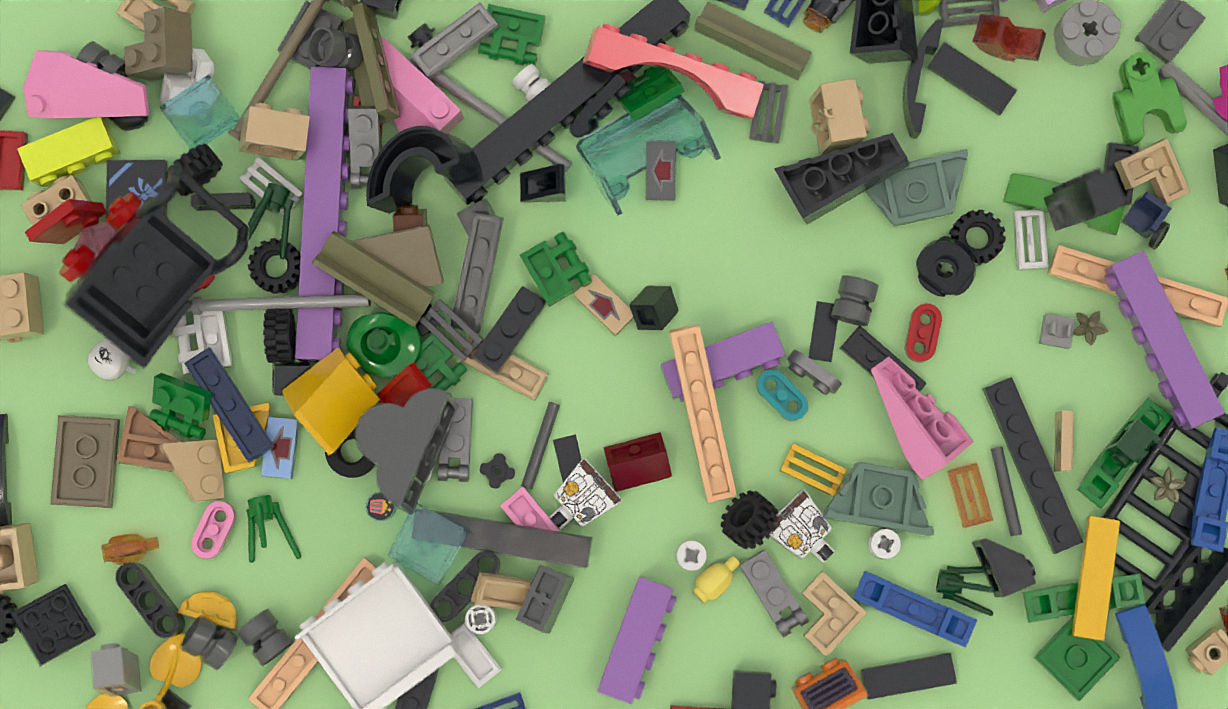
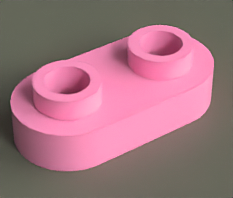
[191,501,236,559]

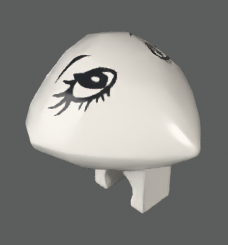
[87,338,136,381]

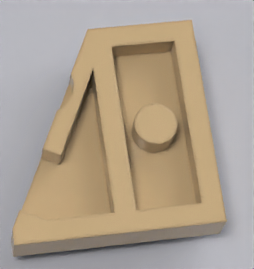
[159,439,225,502]

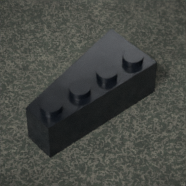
[774,133,910,224]

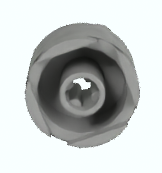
[1054,0,1121,66]

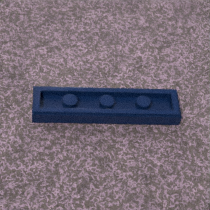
[184,347,275,463]

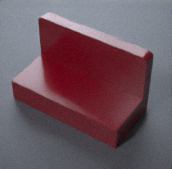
[603,432,672,492]

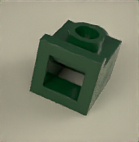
[1106,419,1161,468]

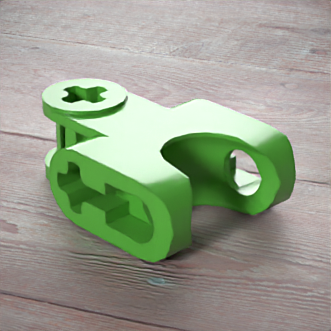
[1112,52,1187,145]

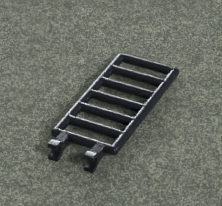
[1102,372,1228,593]

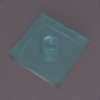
[160,74,240,149]
[387,502,468,585]

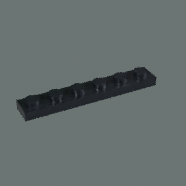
[983,377,1083,554]

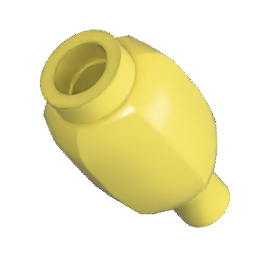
[692,556,740,604]

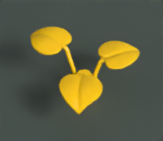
[85,633,202,709]

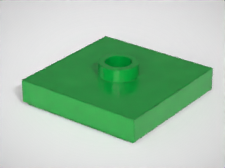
[1033,616,1121,701]

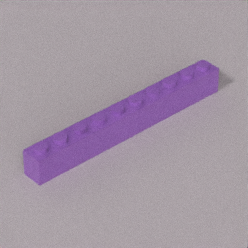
[295,67,355,362]

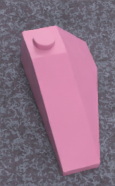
[381,36,464,133]
[23,50,150,119]
[871,357,973,481]

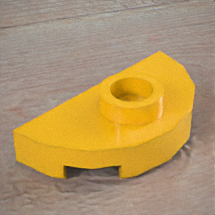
[177,591,238,630]

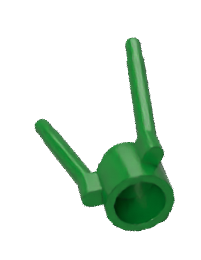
[246,495,301,563]

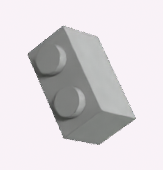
[91,643,141,697]

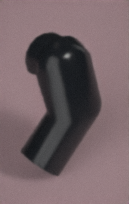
[107,115,149,131]

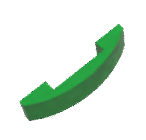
[1077,398,1172,509]
[1023,574,1146,623]

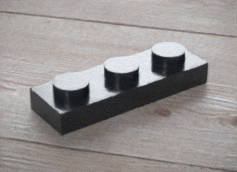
[472,286,547,375]

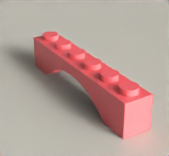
[582,24,764,119]

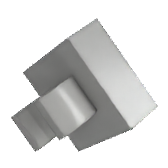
[1039,314,1075,349]

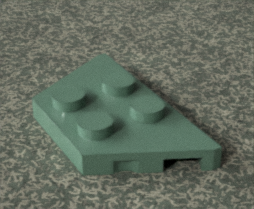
[865,149,968,227]
[822,462,934,536]

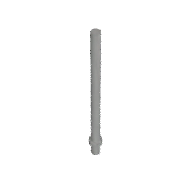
[410,58,572,172]
[187,294,371,315]

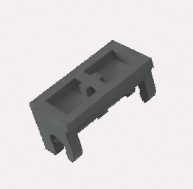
[516,564,574,634]

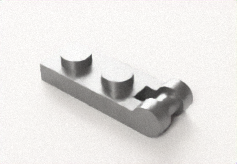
[348,106,381,189]
[438,398,473,482]
[739,550,809,638]

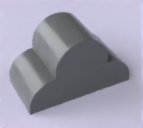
[356,389,459,515]

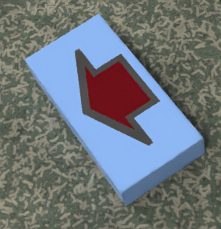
[261,417,299,479]

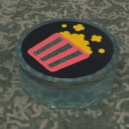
[366,492,397,522]

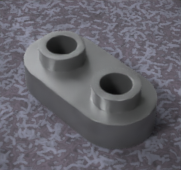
[787,350,842,395]

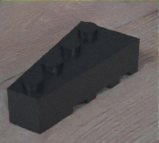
[850,0,918,64]
[1044,168,1126,231]

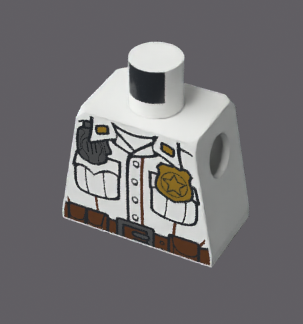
[549,458,623,530]
[769,489,835,563]

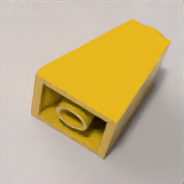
[282,347,380,456]

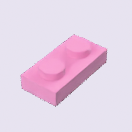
[500,487,561,532]

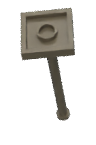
[228,0,360,141]

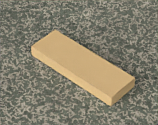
[457,336,549,401]

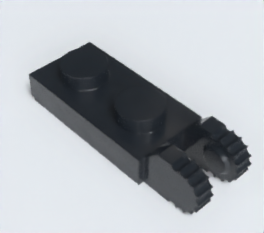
[569,71,637,138]

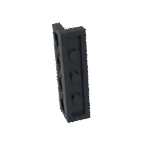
[1145,545,1228,652]

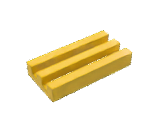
[780,444,847,496]

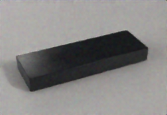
[927,42,1017,116]
[839,325,927,391]
[861,653,957,700]

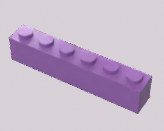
[1104,251,1225,430]

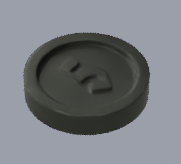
[1148,221,1170,250]

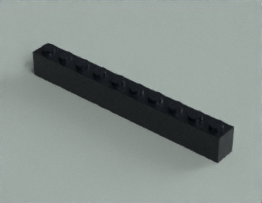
[444,0,691,205]

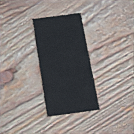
[808,301,838,362]
[553,434,582,483]

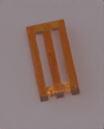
[947,463,994,528]

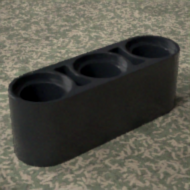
[430,551,501,623]
[115,563,185,638]

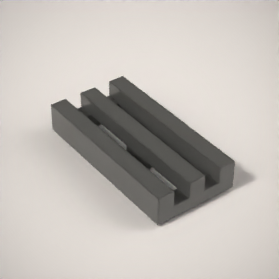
[938,0,1001,28]
[749,80,788,144]
[419,299,484,361]

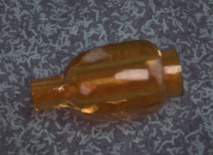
[102,534,159,565]

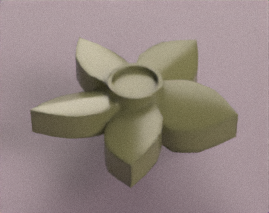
[1073,311,1108,345]
[1149,467,1186,503]

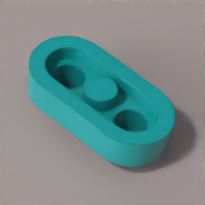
[757,369,808,421]

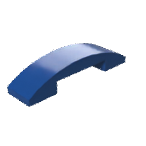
[1191,428,1228,552]
[853,571,977,648]
[1115,604,1178,709]

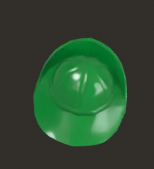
[346,312,421,378]

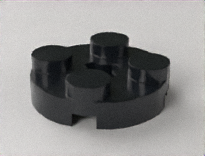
[916,236,978,297]

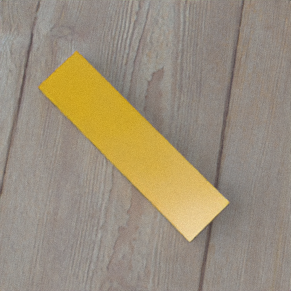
[1071,516,1120,641]

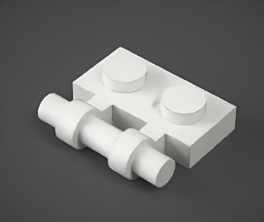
[173,311,233,375]

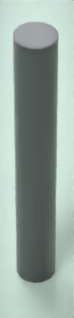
[521,402,560,490]
[991,447,1022,536]

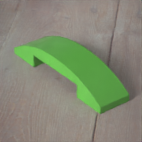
[1003,173,1125,235]

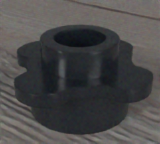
[408,23,435,48]
[480,453,515,489]

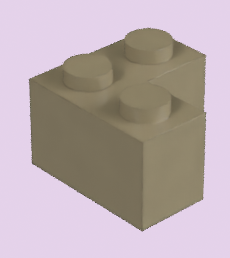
[124,7,193,81]

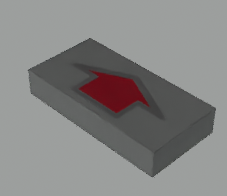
[646,141,676,201]

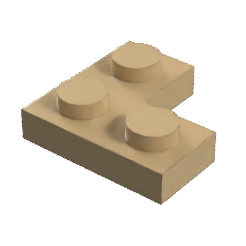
[1114,139,1190,204]
[802,571,867,657]

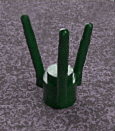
[248,183,294,259]
[936,566,994,616]

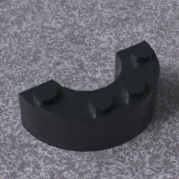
[366,126,482,214]

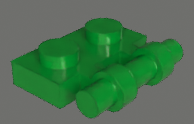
[478,4,546,66]
[617,66,685,122]
[520,232,592,307]
[393,333,468,391]
[149,372,211,440]

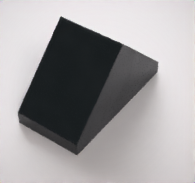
[520,164,566,203]

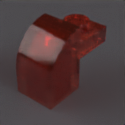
[972,14,1046,62]

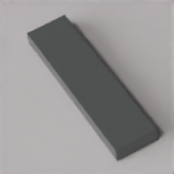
[451,211,504,334]

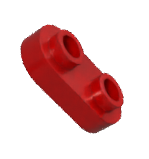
[905,303,942,363]

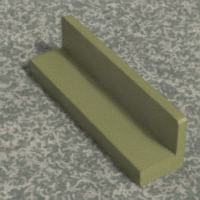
[342,2,400,125]
[694,2,812,81]
[312,231,435,327]

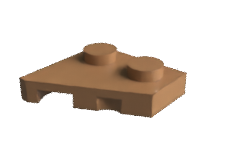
[117,406,181,472]

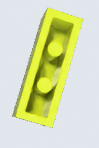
[17,117,120,187]

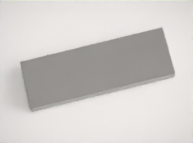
[411,2,499,80]

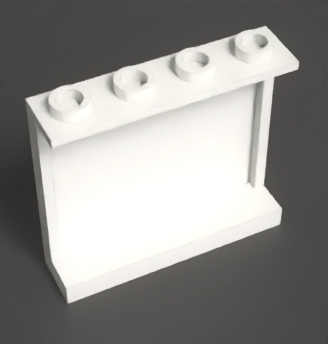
[294,562,461,709]

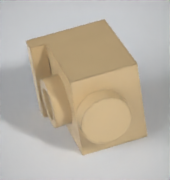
[1185,627,1228,675]

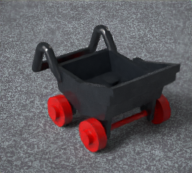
[59,165,250,369]

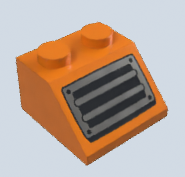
[791,658,868,709]

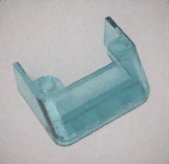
[576,95,721,216]

